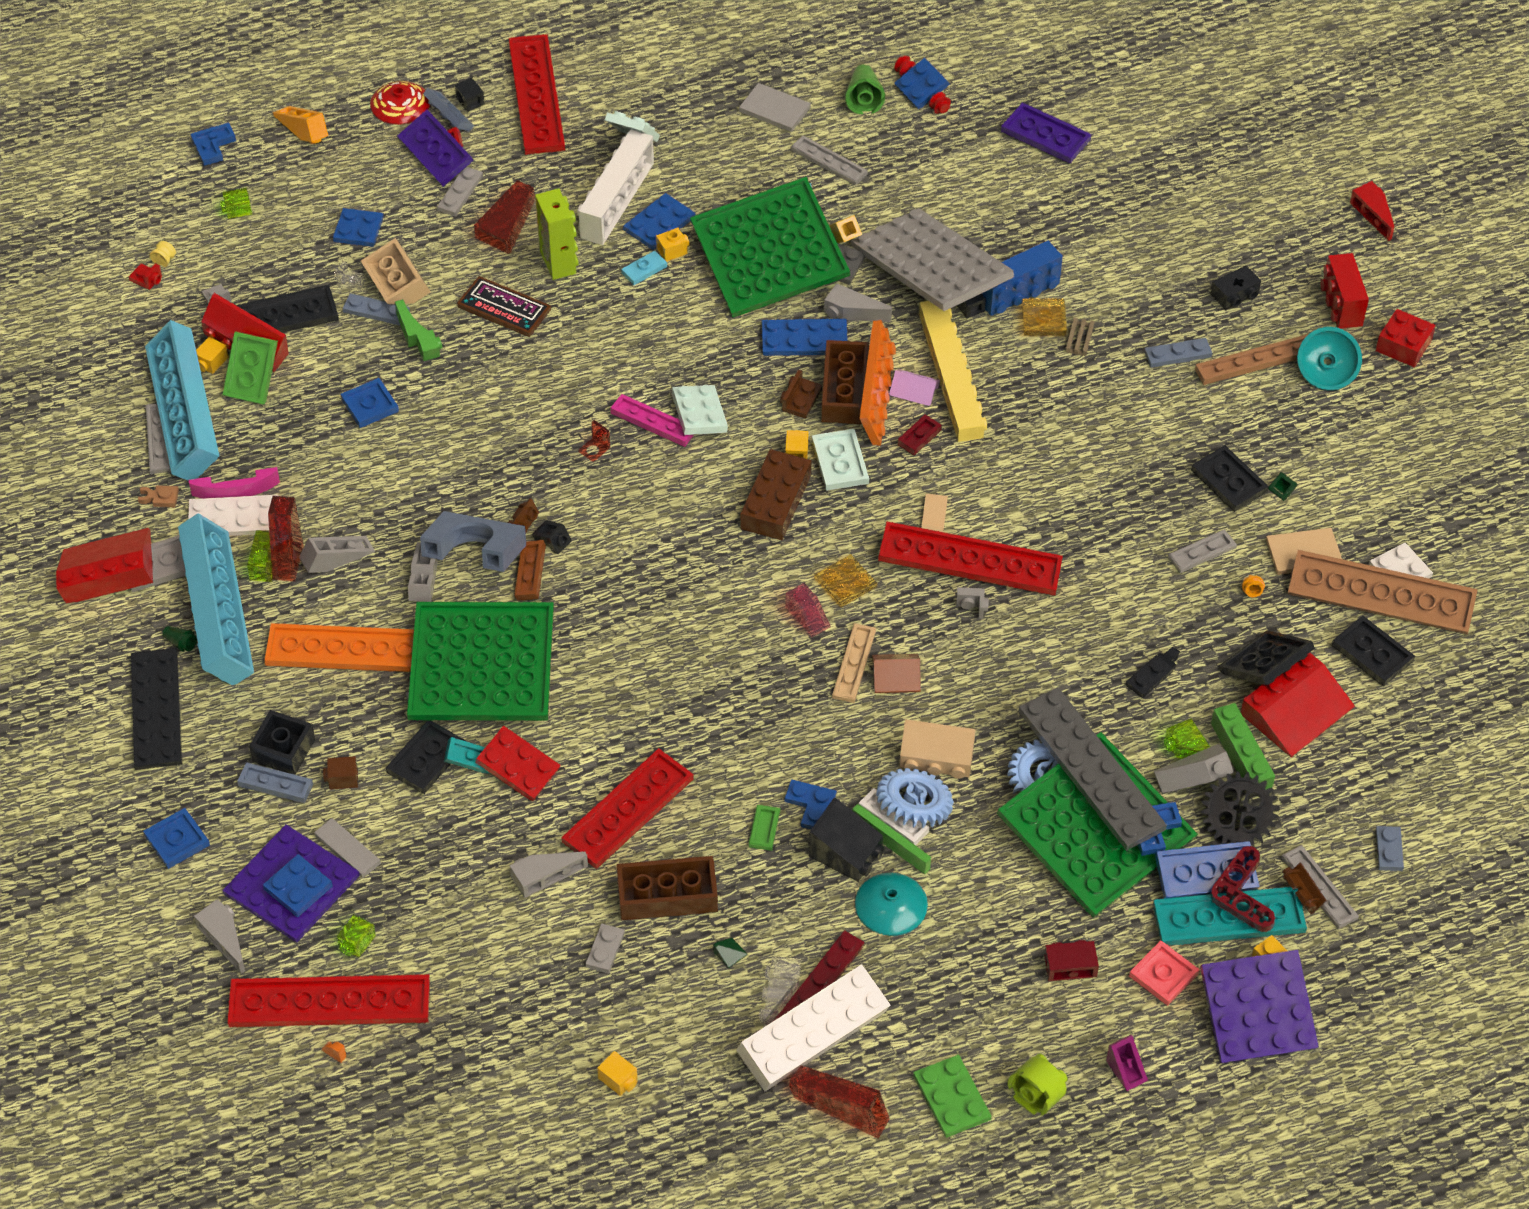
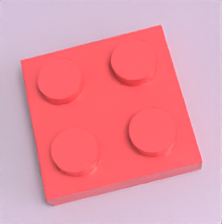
[1129,941,1200,1006]

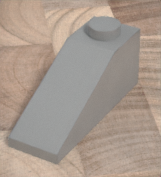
[824,284,892,322]
[299,536,375,573]
[1154,744,1234,793]
[510,852,588,898]
[194,899,245,974]

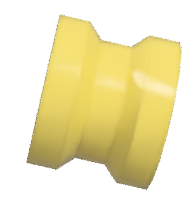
[150,241,176,267]

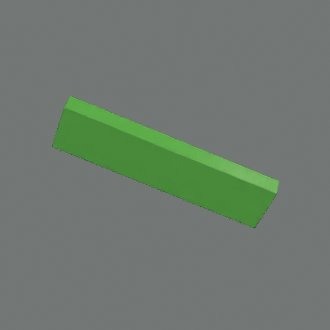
[852,804,931,874]

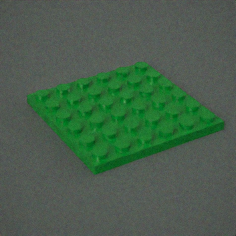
[690,177,851,318]
[407,602,554,721]
[996,732,1198,919]

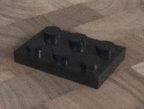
[1191,445,1269,512]
[1331,615,1415,686]
[386,720,466,794]

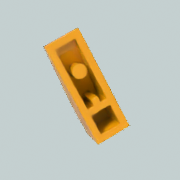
[273,106,328,144]

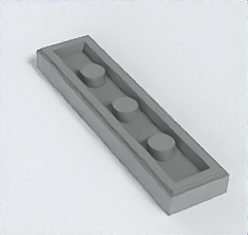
[791,135,868,185]
[146,404,171,474]
[1281,845,1359,930]

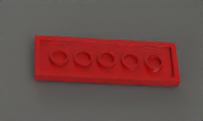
[561,748,694,869]

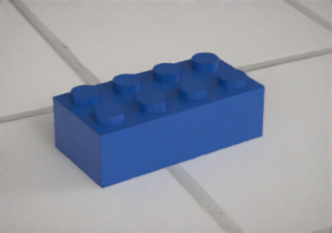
[982,240,1063,316]

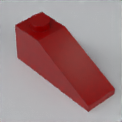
[1350,181,1395,241]

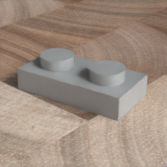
[586,923,625,974]

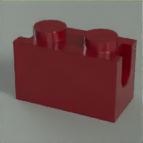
[1044,940,1099,982]

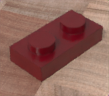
[897,414,942,456]

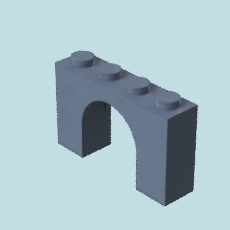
[420,511,526,572]

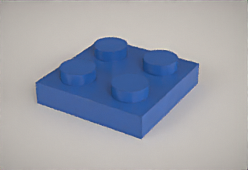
[333,208,384,247]
[340,378,399,428]
[143,808,210,869]
[263,854,333,918]

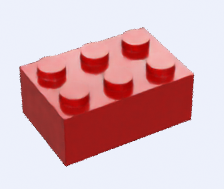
[1320,253,1369,329]

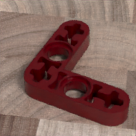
[1211,846,1275,932]

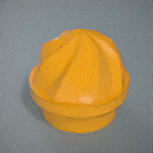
[1242,574,1265,598]

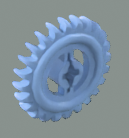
[1007,739,1058,793]
[876,768,954,828]

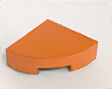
[322,1041,347,1063]

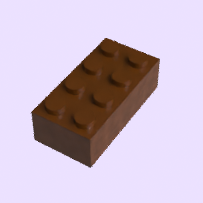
[821,340,869,424]
[740,449,812,541]
[617,856,718,921]

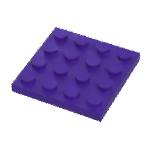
[222,824,360,943]
[1200,950,1319,1064]

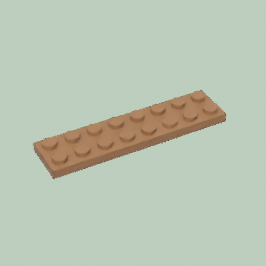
[1288,550,1478,634]

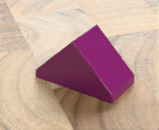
[1106,1035,1148,1091]

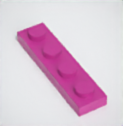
[610,394,695,447]

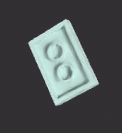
[605,111,660,142]
[672,385,728,435]
[812,429,869,491]

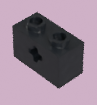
[1210,265,1261,310]

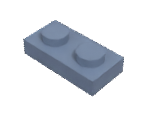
[1376,826,1404,871]

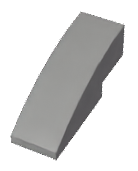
[408,542,438,602]

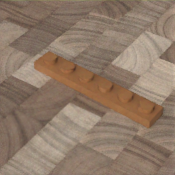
[1195,334,1308,385]

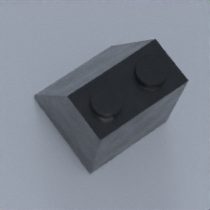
[809,798,885,882]

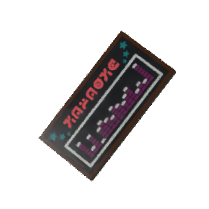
[457,276,551,337]

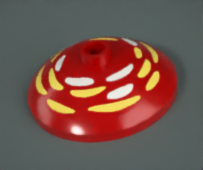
[370,81,430,125]

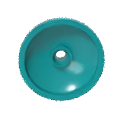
[1297,327,1362,391]
[855,872,928,936]

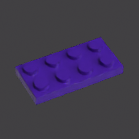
[1001,102,1091,164]
[397,110,474,187]

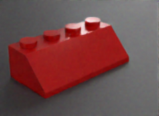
[201,293,289,372]

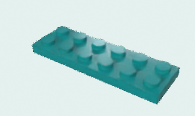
[1153,887,1307,946]

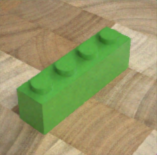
[1211,703,1275,789]

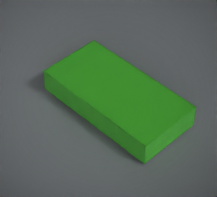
[749,805,780,851]

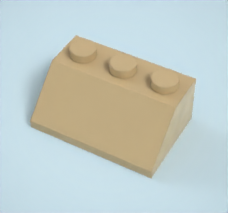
[361,238,431,304]
[900,719,976,779]

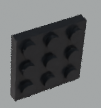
[1218,630,1315,685]

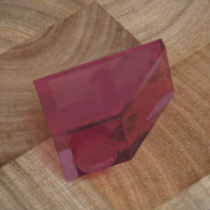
[785,583,831,638]

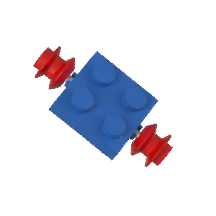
[894,56,951,114]

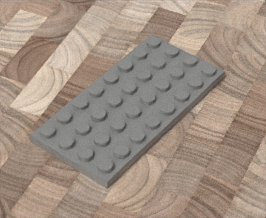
[851,208,1014,311]

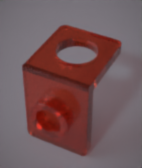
[578,420,611,462]

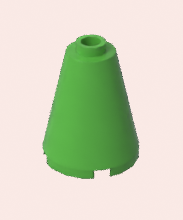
[845,64,885,114]

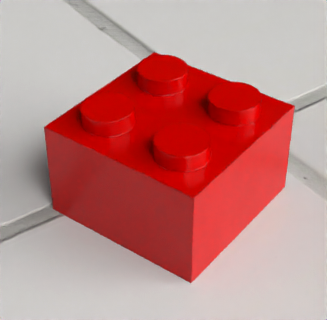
[1376,309,1436,368]

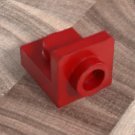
[129,263,162,290]

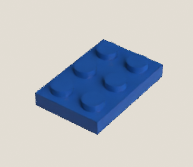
[623,193,696,250]

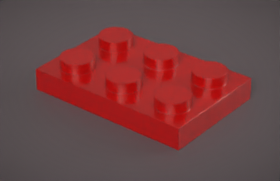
[475,725,561,801]

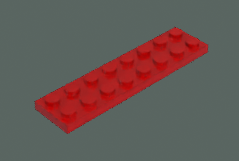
[509,34,565,155]
[878,521,1063,596]
[228,974,430,1027]

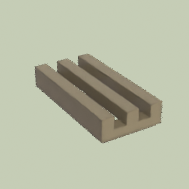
[1066,317,1095,356]

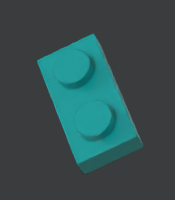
[444,737,490,774]

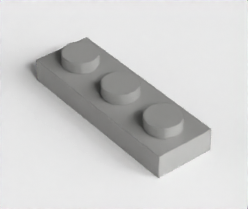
[437,167,483,217]

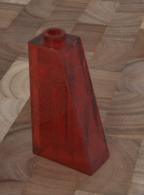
[474,180,535,254]
[268,495,304,582]
[789,1065,890,1139]

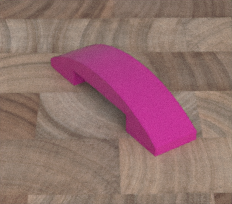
[189,467,280,499]

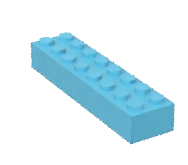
[145,320,219,481]
[178,513,254,685]

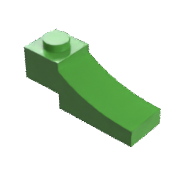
[395,299,442,361]

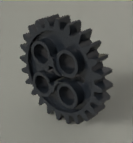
[1201,772,1280,847]

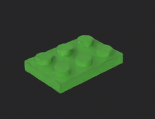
[223,332,278,404]
[913,1054,992,1138]

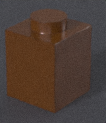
[323,756,358,790]

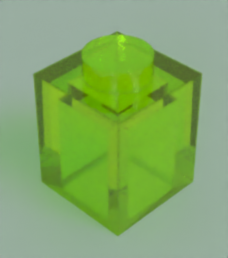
[220,187,252,219]
[337,914,376,958]

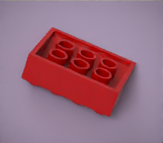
[56,528,153,603]
[1241,653,1355,757]

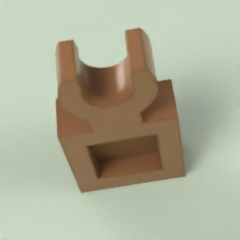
[138,485,179,508]

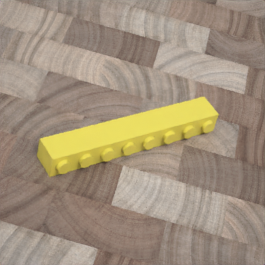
[919,301,987,442]

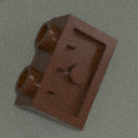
[780,369,822,419]

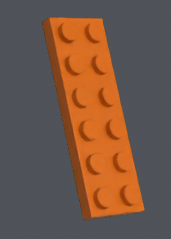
[859,320,896,446]

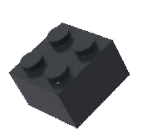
[249,710,316,775]

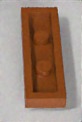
[514,540,546,601]

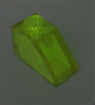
[1164,718,1210,759]

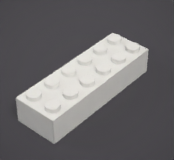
[577,129,654,245]
[736,965,890,1091]

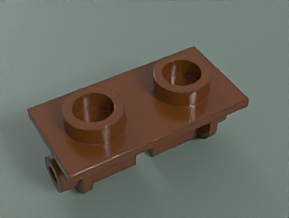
[508,498,539,532]
[1282,862,1327,915]

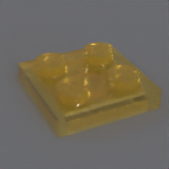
[1022,299,1067,336]
[814,554,878,608]

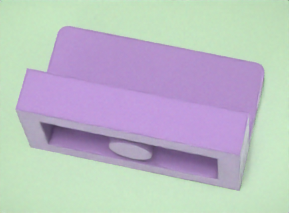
[889,369,940,406]

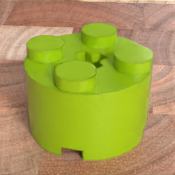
[1008,1053,1068,1116]

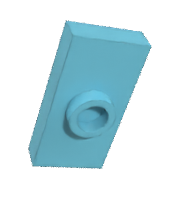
[621,251,667,285]

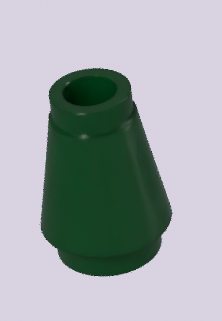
[162,626,197,652]

